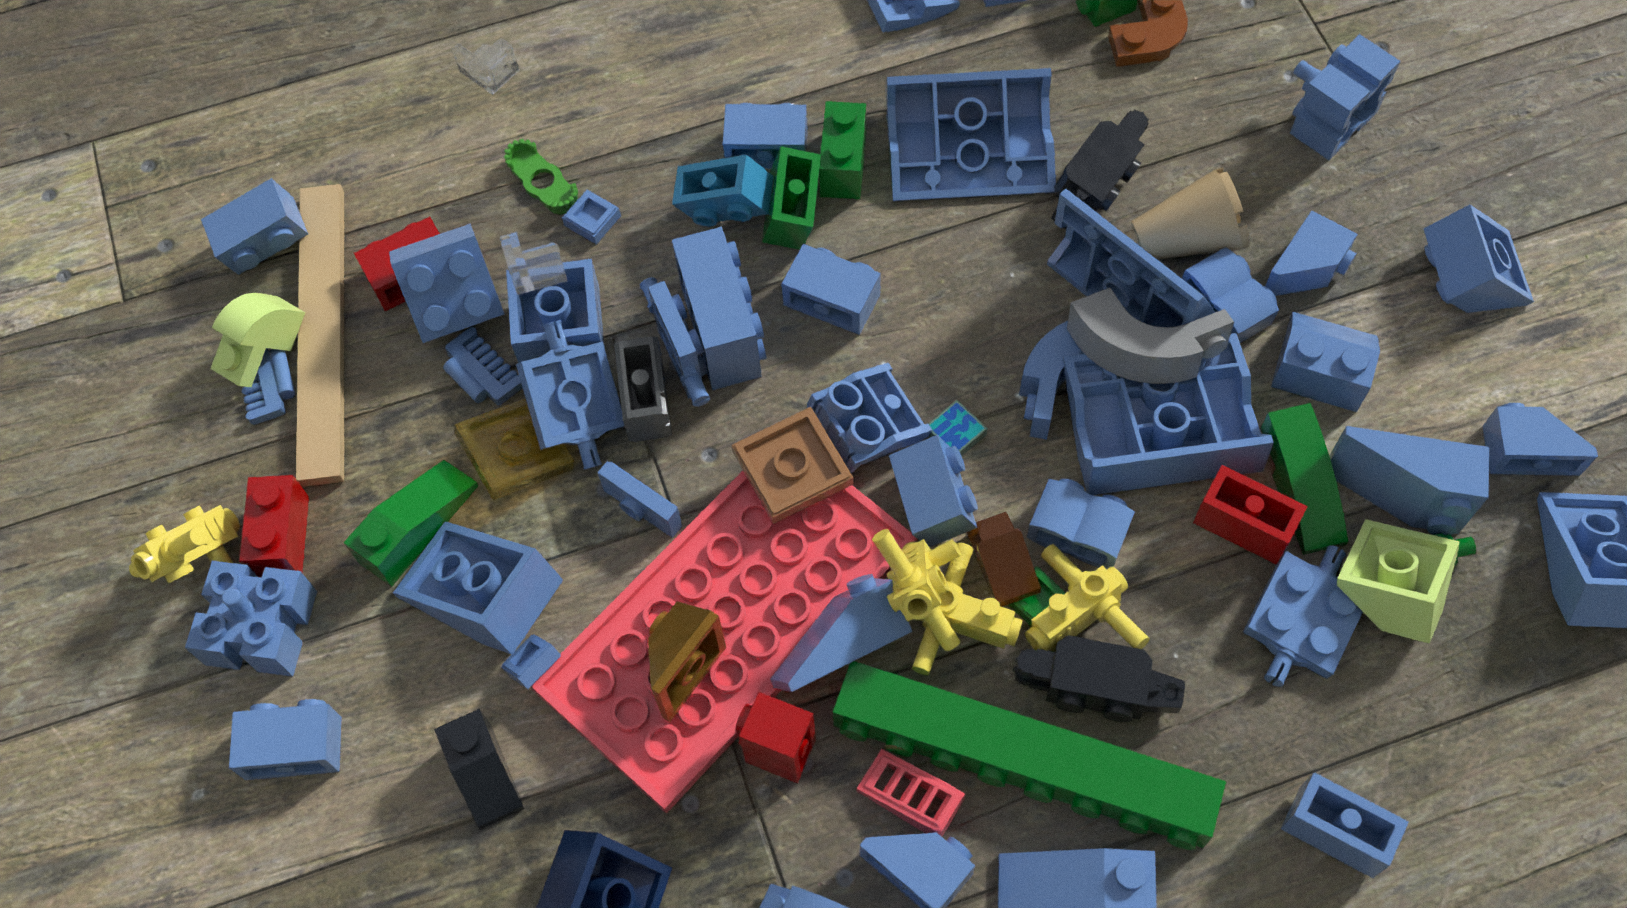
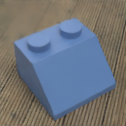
[1423,205,1534,313]
[1271,312,1380,412]

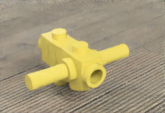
[129,505,240,584]
[872,529,961,651]
[912,542,1023,675]
[1025,544,1150,652]

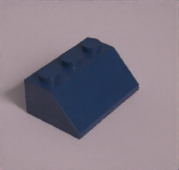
[536,830,672,908]

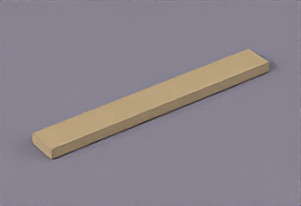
[296,184,344,487]

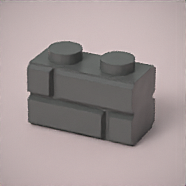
[614,336,672,442]

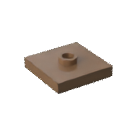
[731,407,854,524]

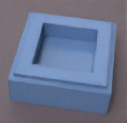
[562,190,621,245]
[501,634,562,689]

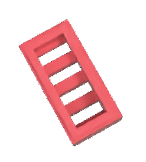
[856,749,965,837]

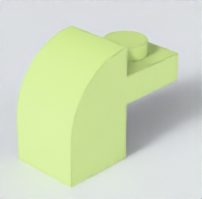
[210,293,306,387]

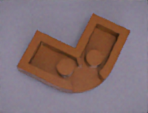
[1108,0,1188,67]

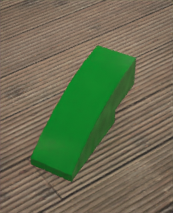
[1260,403,1348,555]

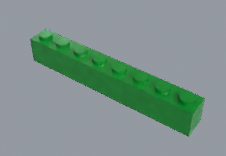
[833,661,1226,850]

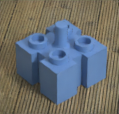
[1290,34,1400,160]
[185,561,317,677]

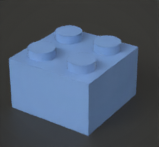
[389,224,504,343]
[506,259,605,363]

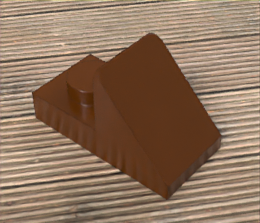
[965,512,1041,607]

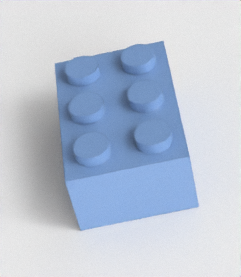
[672,227,767,390]

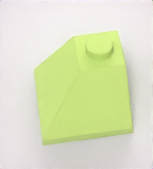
[1337,519,1460,644]

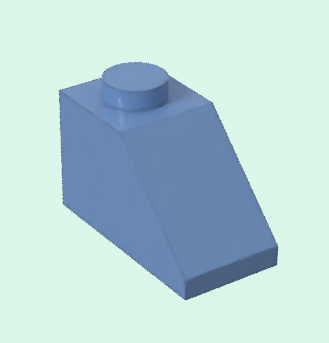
[1265,210,1358,296]
[1482,403,1598,476]
[860,833,975,908]

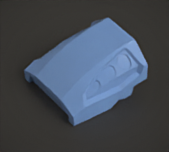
[807,363,932,473]

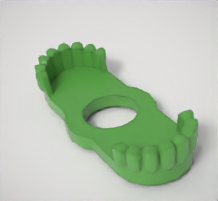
[504,139,578,214]

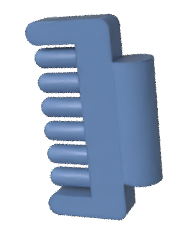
[443,327,523,405]
[241,348,296,425]

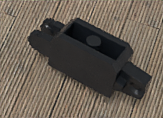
[1051,109,1149,229]
[1013,635,1185,722]

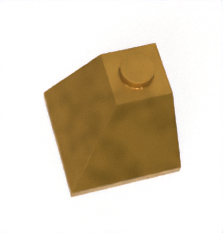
[648,601,726,722]

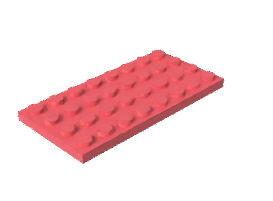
[531,471,918,814]

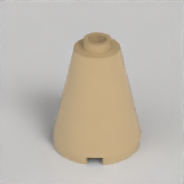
[1125,167,1250,260]

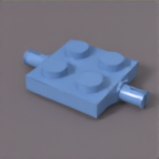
[640,277,710,407]
[516,320,624,469]
[1243,546,1363,687]

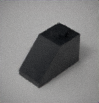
[434,709,525,829]

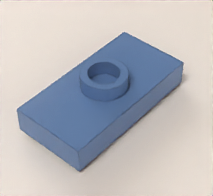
[597,461,682,538]

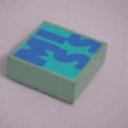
[928,400,988,456]

